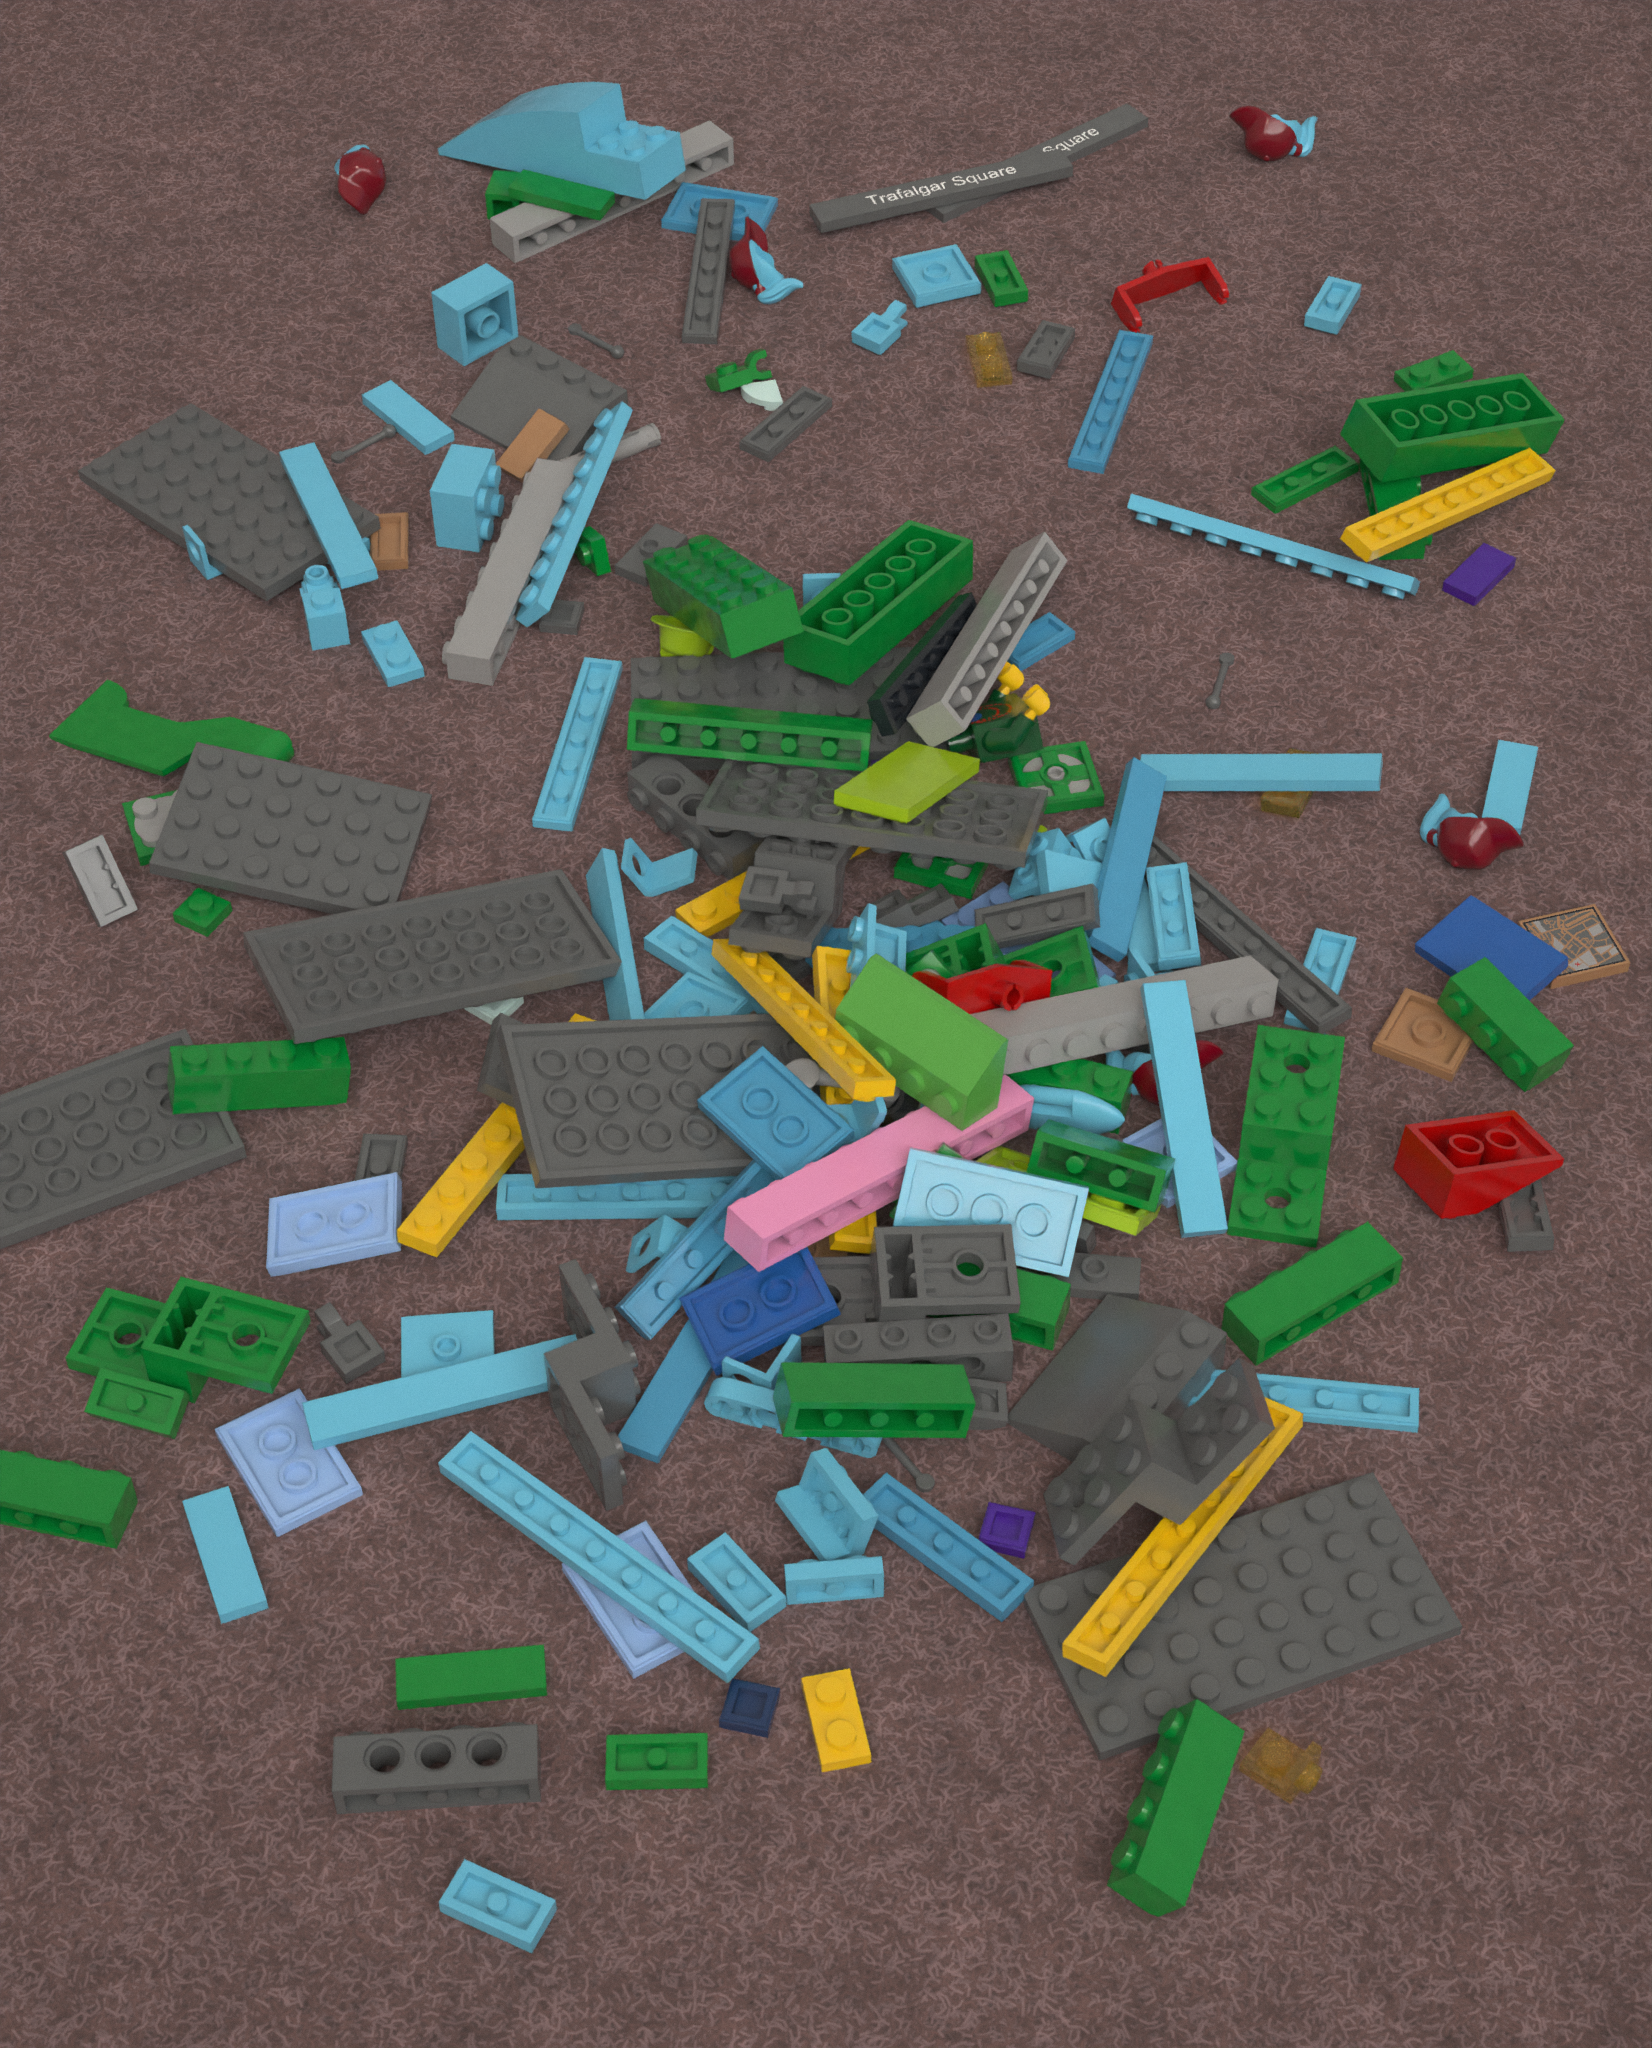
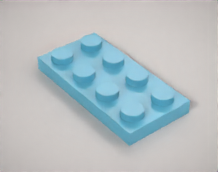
[892,1147,1089,1277]

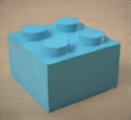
[431,263,519,366]
[430,444,504,552]

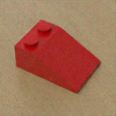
[1393,1110,1564,1219]

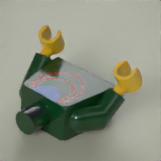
[944,662,1050,763]

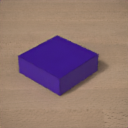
[978,1502,1036,1559]

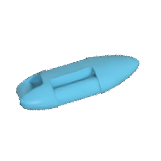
[1019,1084,1125,1135]

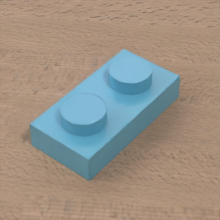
[1304,276,1361,335]
[361,621,424,687]
[687,1532,786,1632]
[784,1555,884,1605]
[439,1859,557,1953]

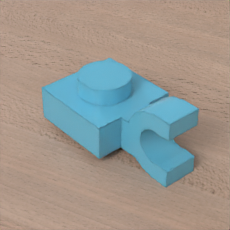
[851,300,907,355]

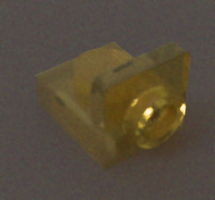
[1239,1728,1323,1804]

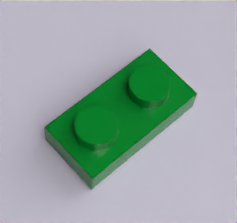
[974,250,1028,307]
[1393,350,1474,392]
[84,1368,191,1439]
[605,1733,708,1790]

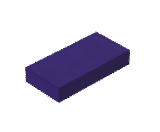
[1442,543,1516,606]

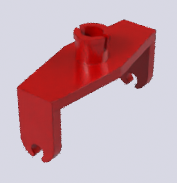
[1111,257,1229,333]
[912,960,1052,1014]

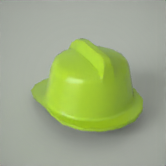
[650,615,715,657]

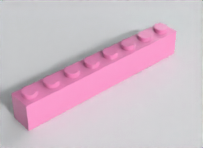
[724,1075,1034,1272]

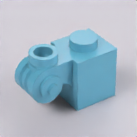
[299,565,350,651]

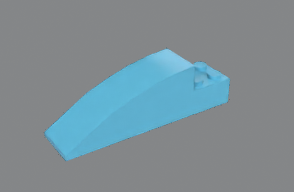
[438,82,686,200]

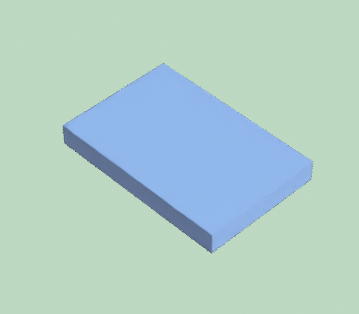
[266,1172,402,1276]
[215,1388,363,1537]
[562,1521,694,1679]

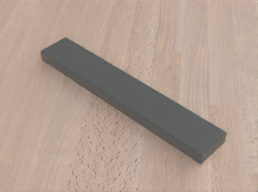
[682,198,735,344]

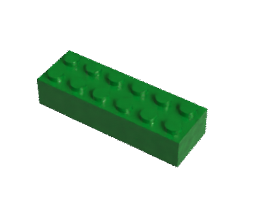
[1340,373,1565,482]
[783,520,973,686]
[643,534,804,659]

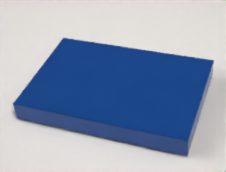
[1415,895,1568,1001]
[679,1247,841,1376]

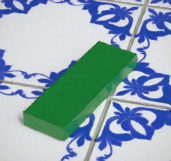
[508,169,615,221]
[1251,446,1359,514]
[395,1644,547,1710]

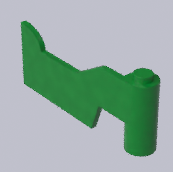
[49,679,294,777]

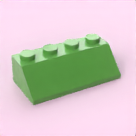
[835,953,1008,1131]

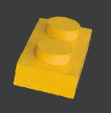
[801,1668,871,1772]

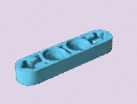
[704,1377,882,1458]

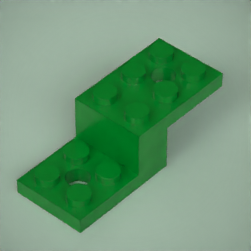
[905,923,1101,997]
[1227,1025,1345,1248]
[65,1276,311,1403]

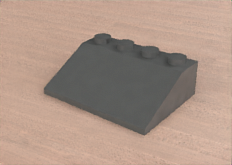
[451,335,629,461]
[1007,1294,1227,1462]

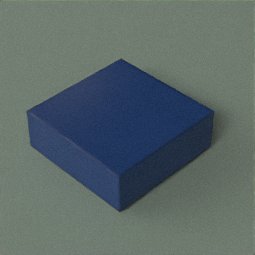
[719,1678,780,1738]

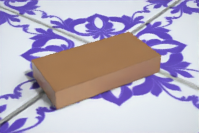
[496,408,570,483]
[370,512,409,571]

